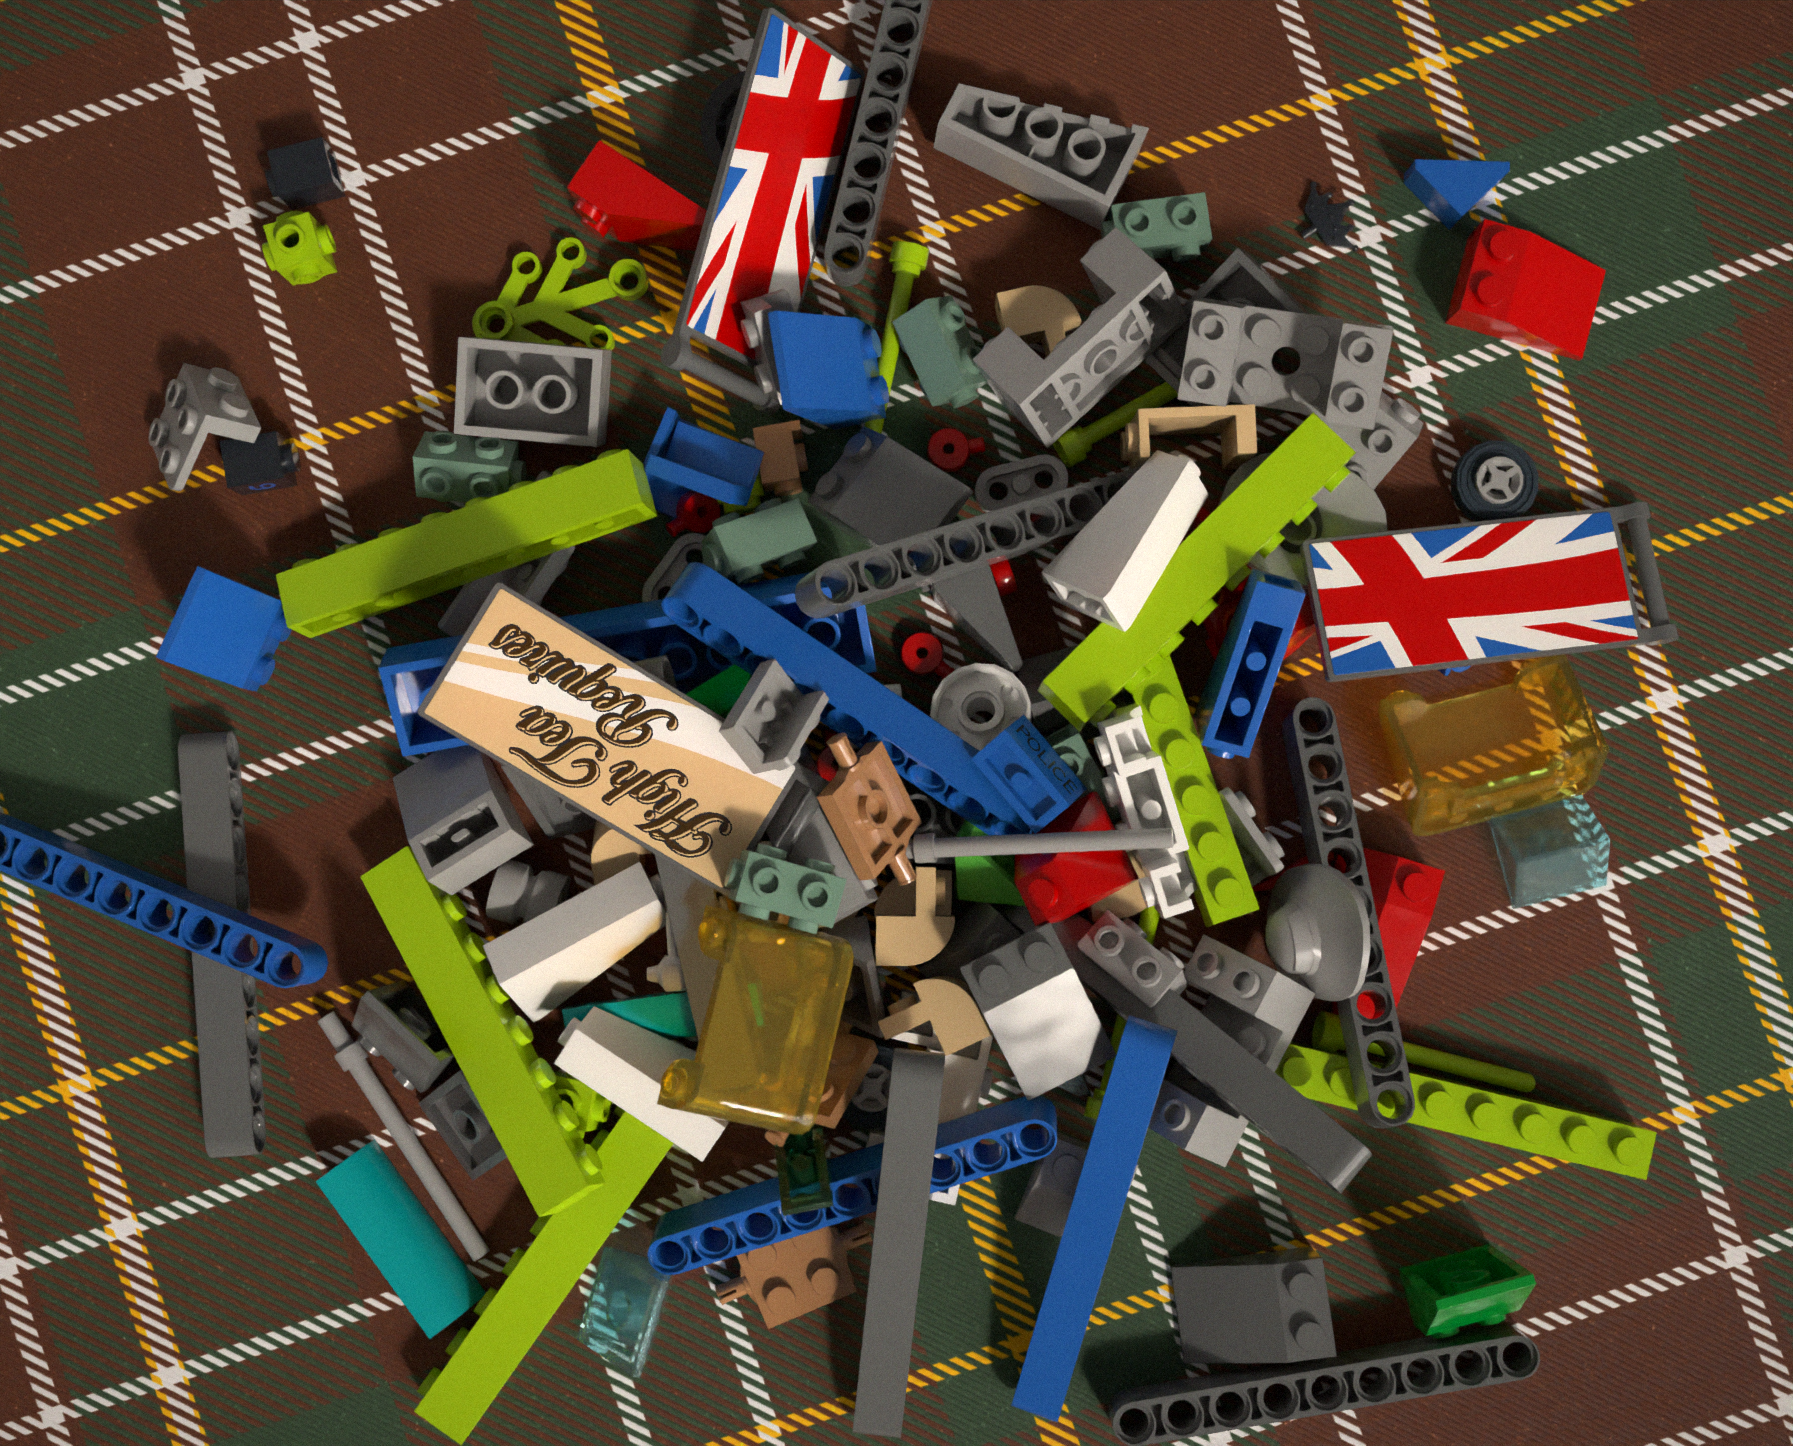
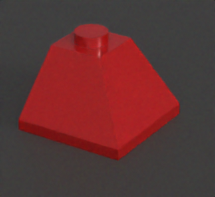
[1014,792,1139,926]

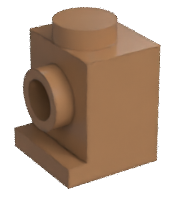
[752,420,809,496]

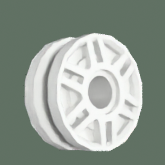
[930,663,1032,751]

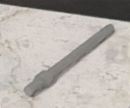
[906,828,1174,863]
[317,1011,490,1261]

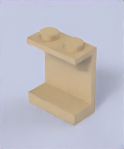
[1120,404,1257,470]

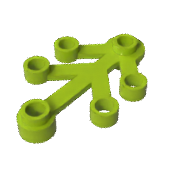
[472,237,649,350]

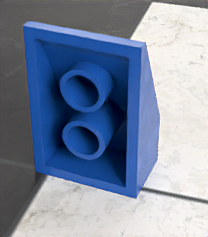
[768,311,889,430]
[156,566,292,692]

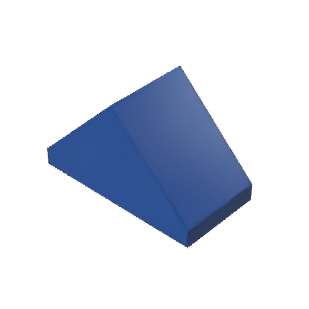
[1404,159,1510,230]

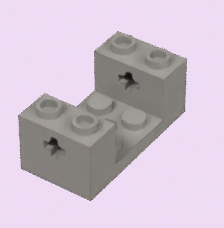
[972,227,1188,449]
[1177,298,1393,430]
[1148,934,1315,1167]

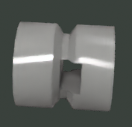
[486,859,571,925]

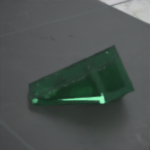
[770,1110,833,1216]

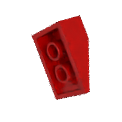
[567,140,707,251]
[1445,219,1606,361]

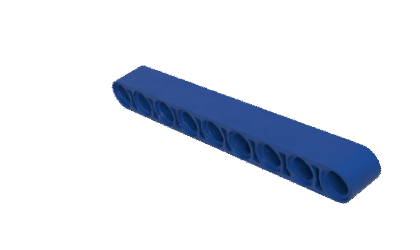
[661,562,1033,836]
[0,812,328,989]
[1011,1015,1178,1423]
[647,1095,1057,1275]

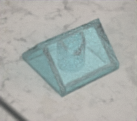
[1488,794,1610,909]
[577,1247,674,1377]

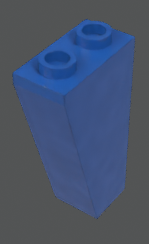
[1194,568,1306,759]

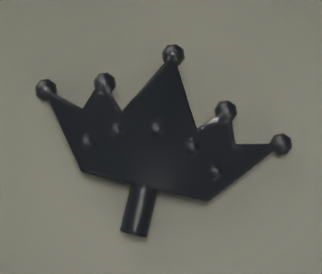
[1300,181,1358,252]

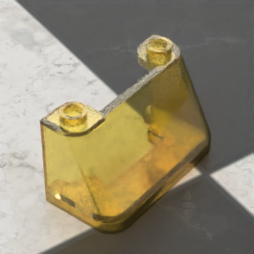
[1378,654,1609,836]
[657,905,854,1135]

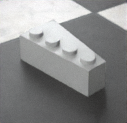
[933,83,1149,230]
[765,742,878,928]

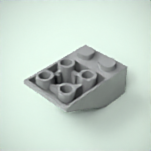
[393,745,533,895]

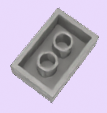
[454,337,612,447]

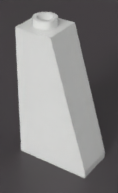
[1042,450,1209,632]
[483,862,666,1023]
[554,1007,751,1162]

